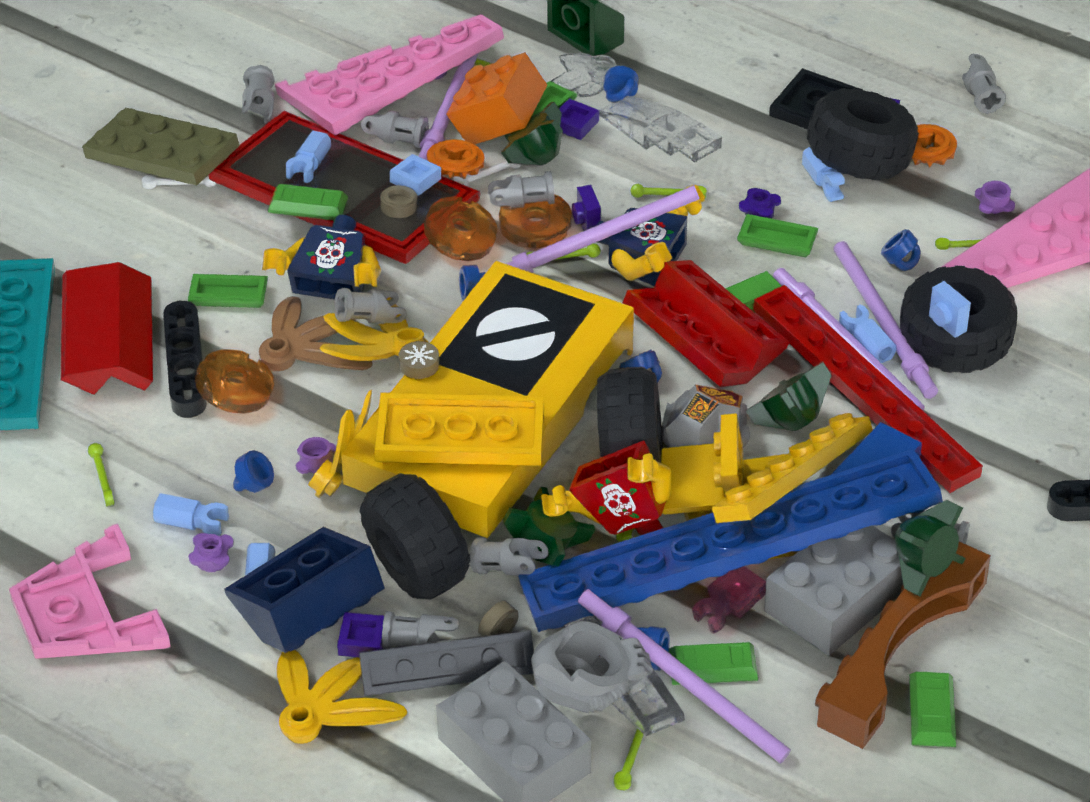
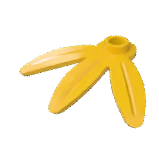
[319,297,428,361]
[308,390,372,498]
[277,650,407,744]

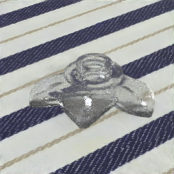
[551,53,617,97]

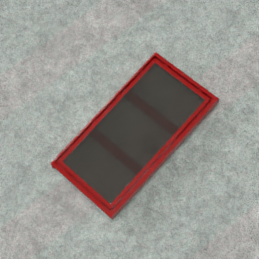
[209,111,481,264]

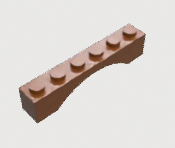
[815,541,991,749]

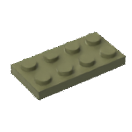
[82,107,240,186]

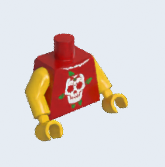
[541,441,671,536]

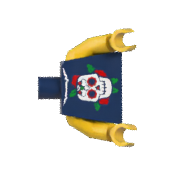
[597,185,705,286]
[262,215,381,300]

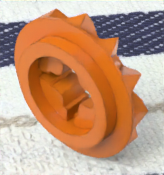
[912,124,957,168]
[427,139,485,179]

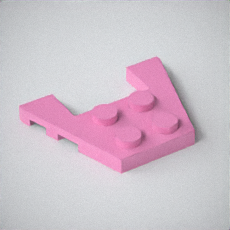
[9,524,171,659]

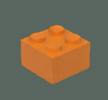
[446,52,547,145]

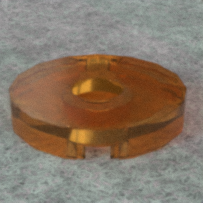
[498,194,572,248]
[424,196,498,261]
[195,349,274,414]

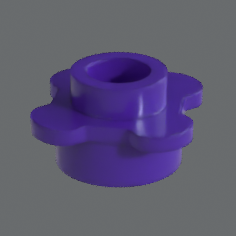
[739,188,781,219]

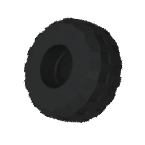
[807,88,919,180]
[900,265,1018,374]
[597,367,663,463]
[360,473,471,600]

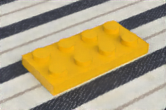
[374,392,544,466]

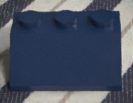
[224,527,385,653]

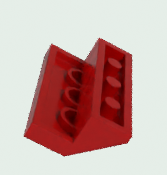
[622,260,789,387]
[61,262,153,395]

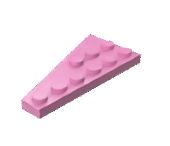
[275,14,504,135]
[942,168,1090,288]

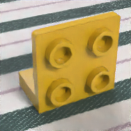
[661,413,744,515]

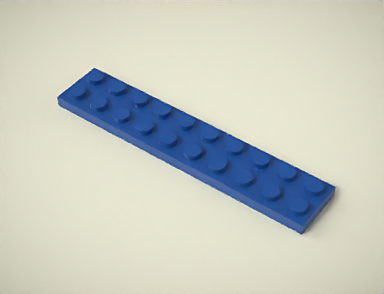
[518,449,943,632]

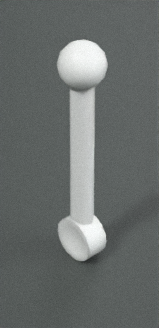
[453,161,521,186]
[142,175,217,189]

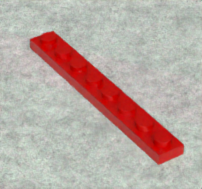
[753,285,983,493]

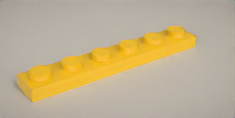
[712,413,873,523]

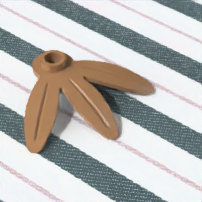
[259,296,373,371]

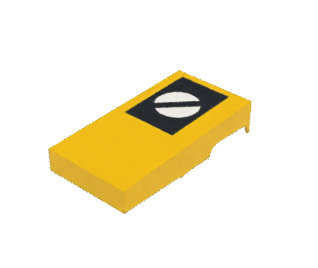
[341,261,634,538]

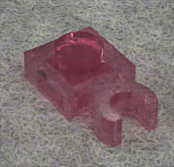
[692,566,766,634]

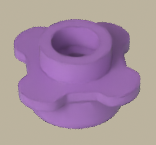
[975,180,1015,214]
[296,437,336,474]
[188,533,234,572]

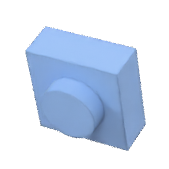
[390,154,441,196]
[929,281,971,338]

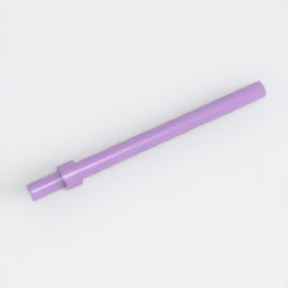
[419,53,479,160]
[506,185,700,273]
[834,241,938,399]
[773,268,925,411]
[578,589,791,764]

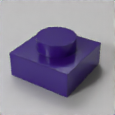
[559,98,599,140]
[572,185,601,231]
[337,612,384,657]

